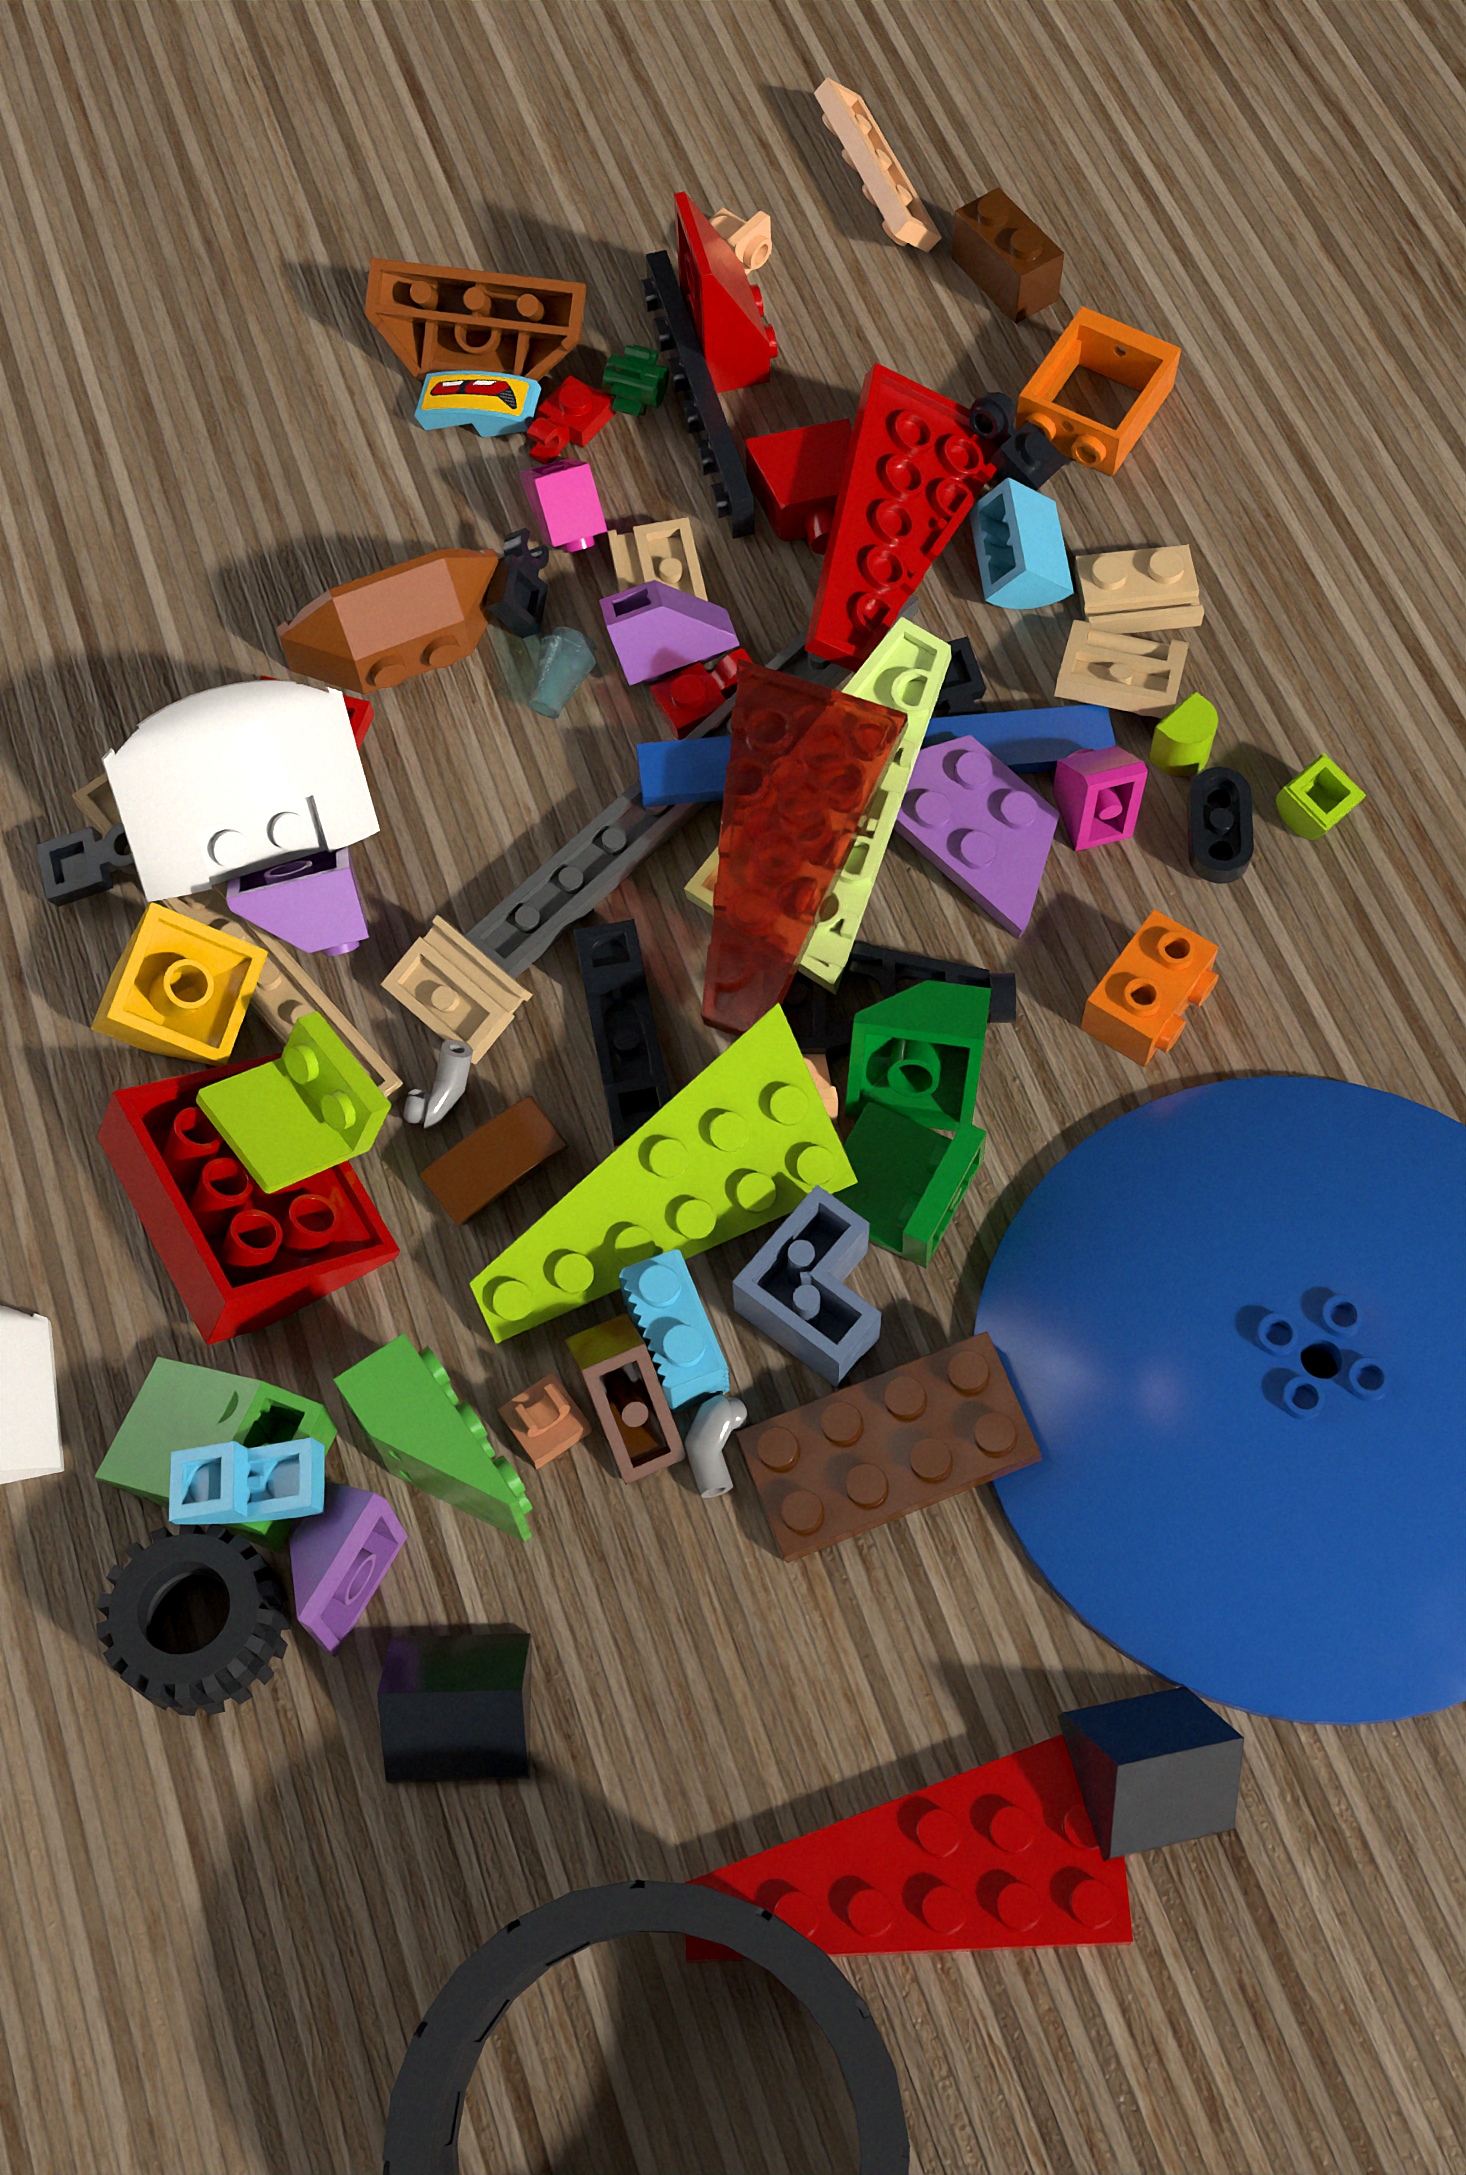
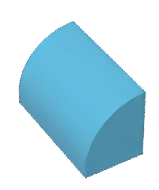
[969,477,1074,609]

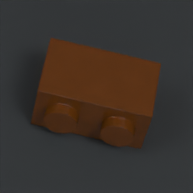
[952,187,1064,324]

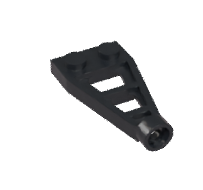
[763,942,1016,1059]

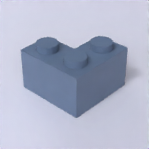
[732,1185,882,1389]

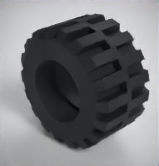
[96,1524,291,1716]

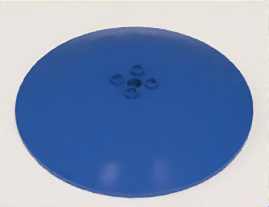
[973,1076,1466,1726]

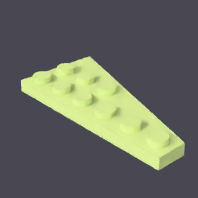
[684,617,951,995]

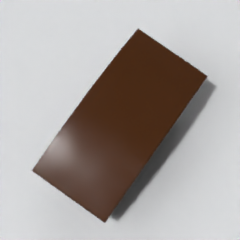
[419,1096,570,1226]

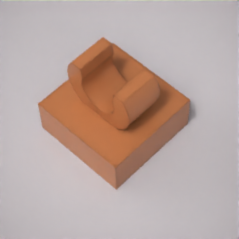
[497,1372,592,1470]

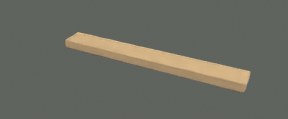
[71,772,407,1104]

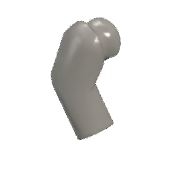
[403,1040,473,1129]
[685,1395,748,1498]

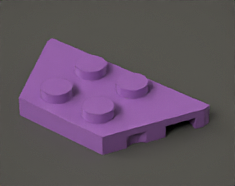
[893,735,1060,939]

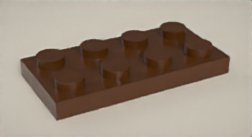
[736,1331,1042,1563]

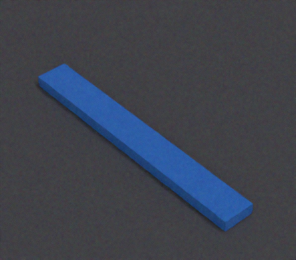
[636,704,1116,807]

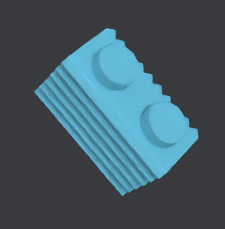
[619,1250,730,1413]

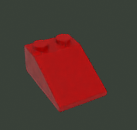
[674,191,778,393]

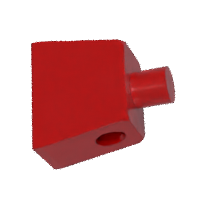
[745,418,852,555]

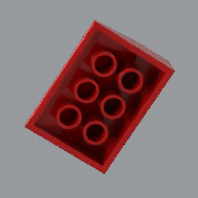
[97,1052,400,1345]

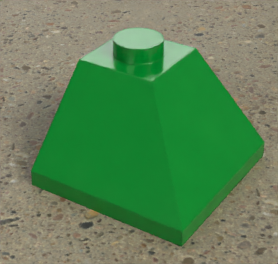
[845,980,991,1132]

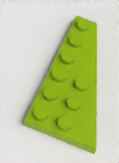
[469,1002,858,1344]

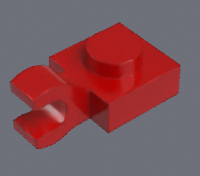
[527,375,615,465]
[649,648,755,740]

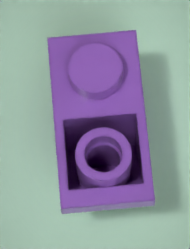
[599,580,740,686]

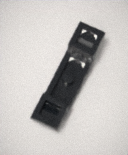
[574,919,671,1146]

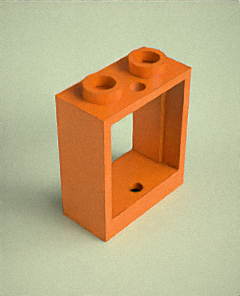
[1015,306,1181,477]

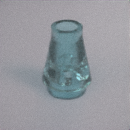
[527,626,597,719]

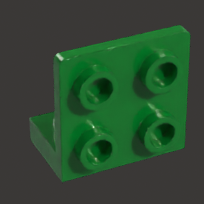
[831,1102,987,1269]

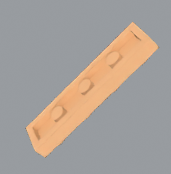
[814,77,942,253]

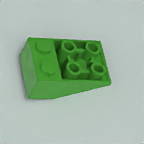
[333,1333,533,1542]
[95,1357,338,1553]

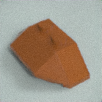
[364,258,587,382]
[276,549,499,695]

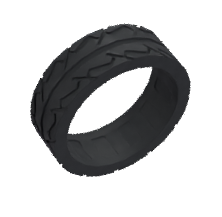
[382,1880,910,2175]

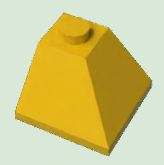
[91,902,268,1067]

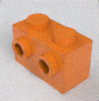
[1080,909,1219,1067]

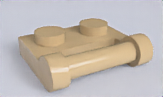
[1054,619,1189,719]

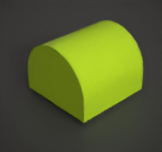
[1149,692,1218,777]
[1276,753,1367,840]

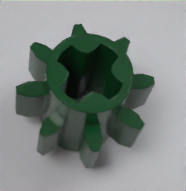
[602,344,669,417]

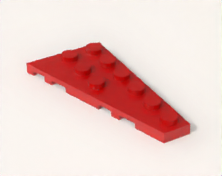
[804,362,999,673]
[684,1734,1133,1963]

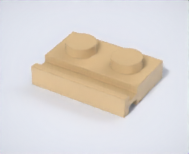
[607,517,708,601]
[1073,545,1204,634]
[381,915,533,1065]

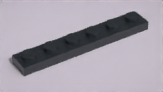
[639,250,755,539]

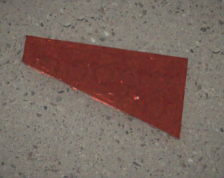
[701,658,909,1038]

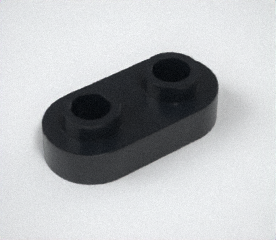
[1187,767,1254,884]

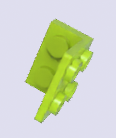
[196,1011,392,1194]

